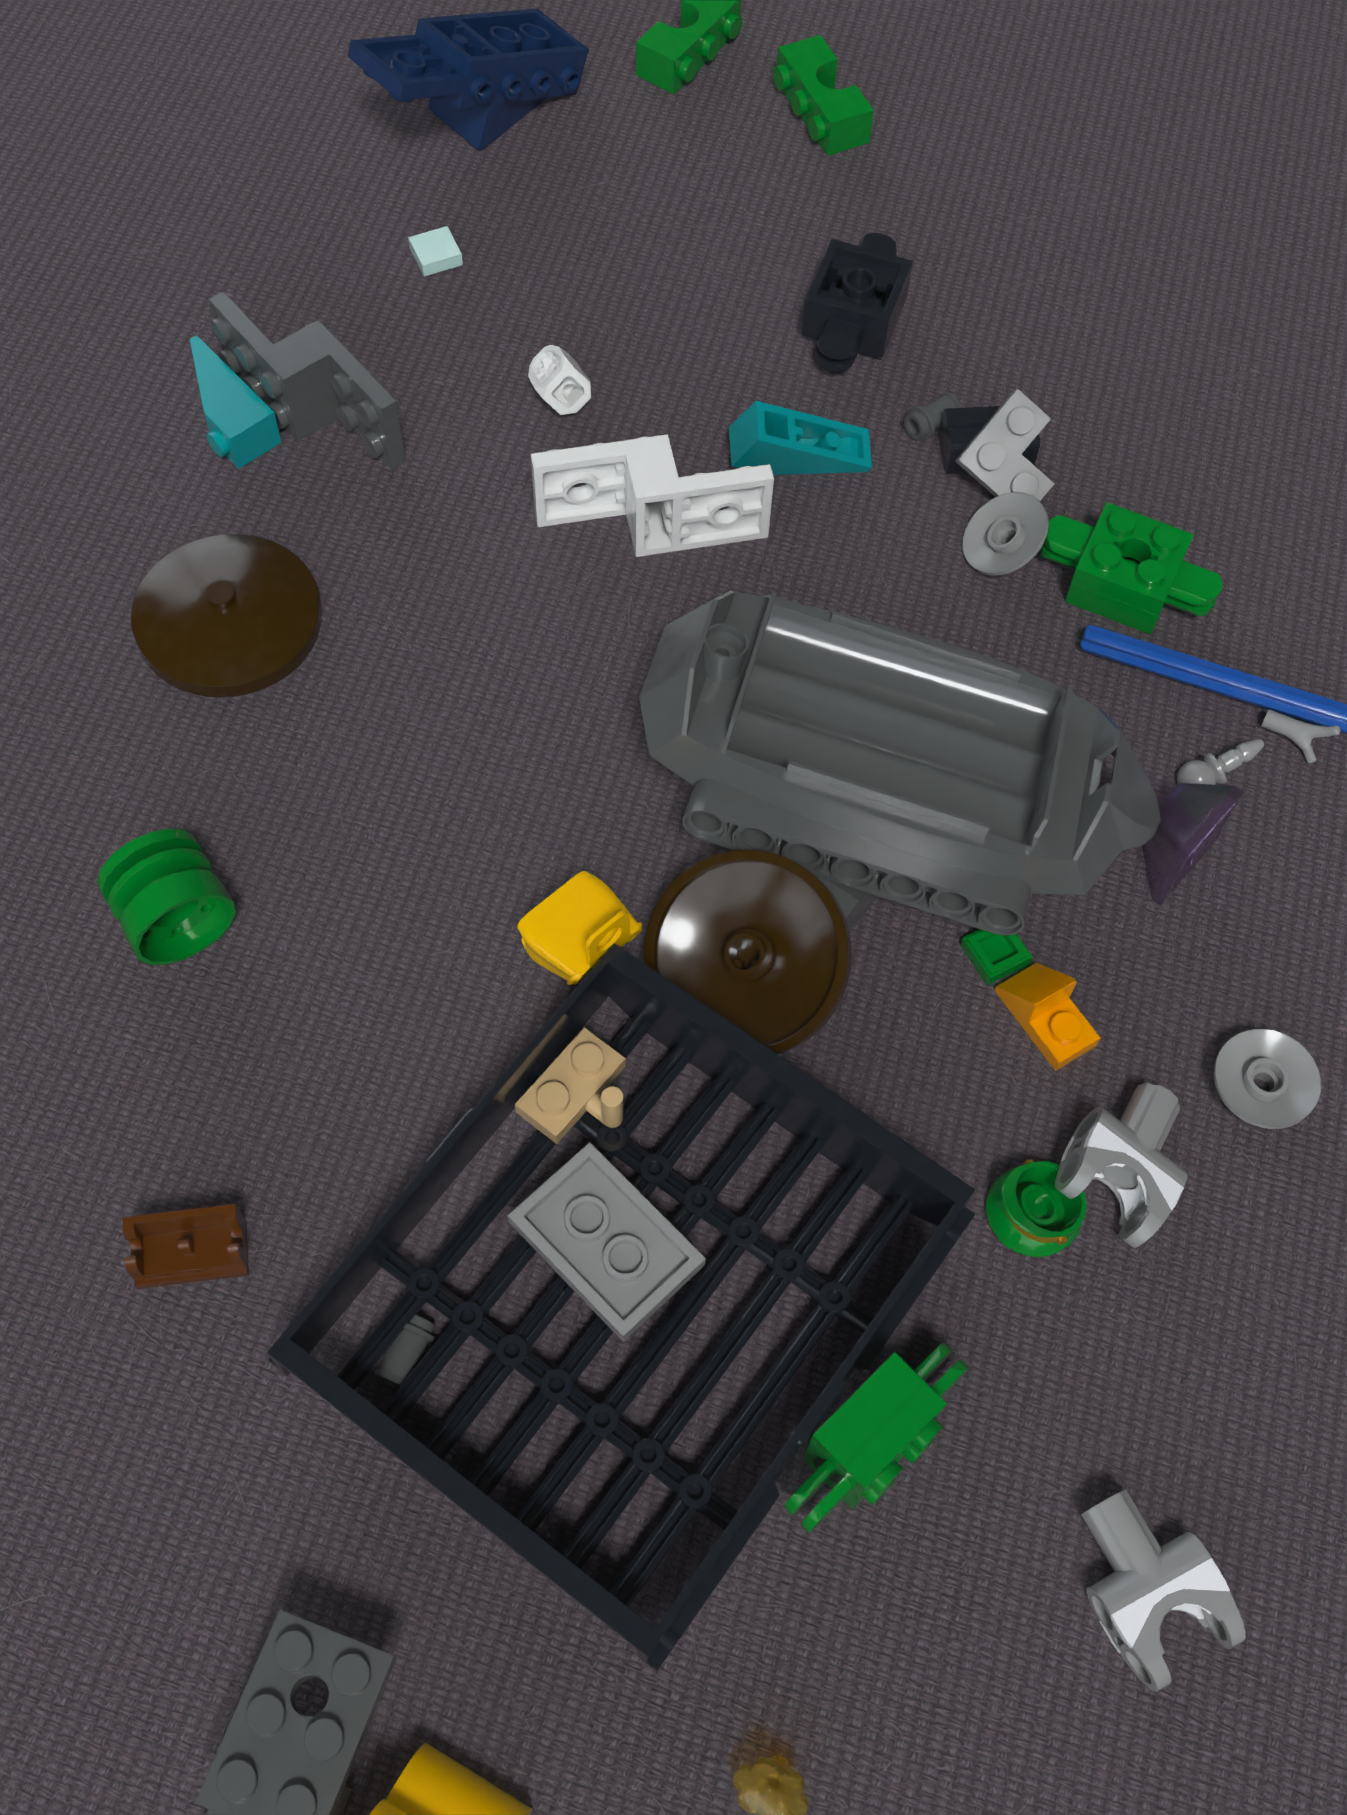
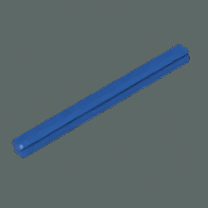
[1080,625,1347,734]

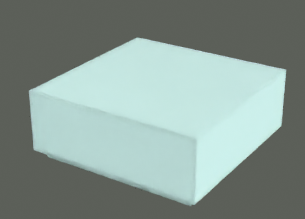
[408,226,463,277]

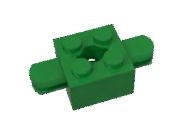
[1040,502,1222,635]
[783,1342,969,1534]

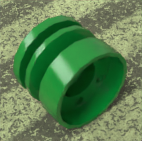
[96,828,236,965]

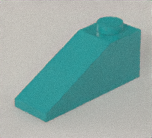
[190,335,282,469]
[729,401,872,475]

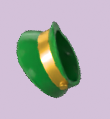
[986,1159,1087,1257]

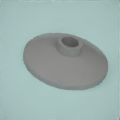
[962,492,1049,576]
[1214,1029,1321,1129]

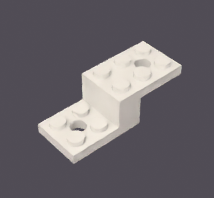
[531,434,774,557]

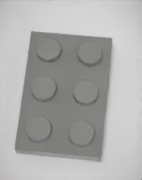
[507,1142,706,1342]

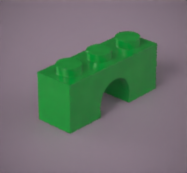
[636,0,743,95]
[773,35,874,156]

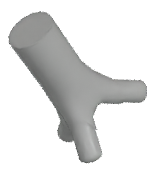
[1261,709,1341,763]

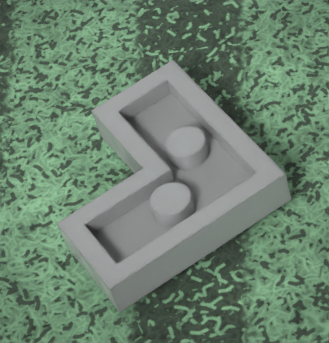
[955,389,1054,501]

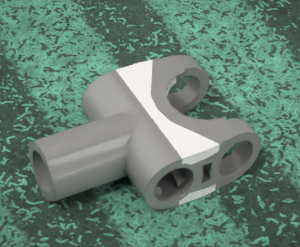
[1055,1083,1188,1248]
[1081,1489,1246,1692]

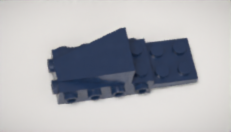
[347,8,589,150]

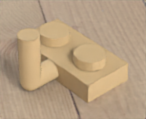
[515,1027,626,1144]

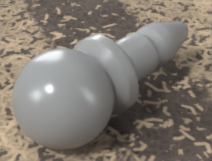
[1177,739,1264,798]

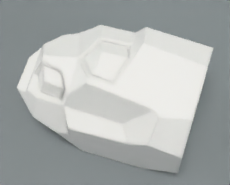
[528,345,591,415]

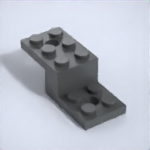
[209,291,406,470]
[195,1609,397,1815]

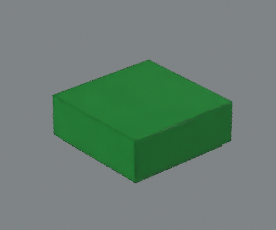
[960,929,1033,986]

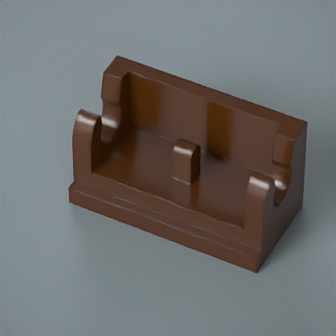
[123,1204,249,1289]

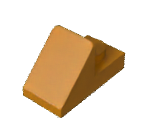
[994,963,1101,1071]

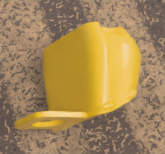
[517,871,642,985]

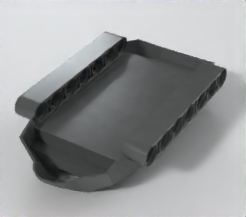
[639,591,1161,935]

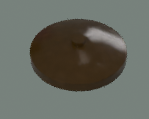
[131,534,322,697]
[644,850,852,1054]

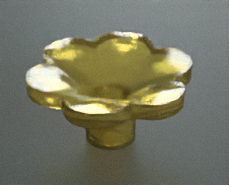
[733,1756,809,1815]

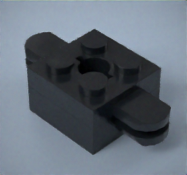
[802,233,913,372]

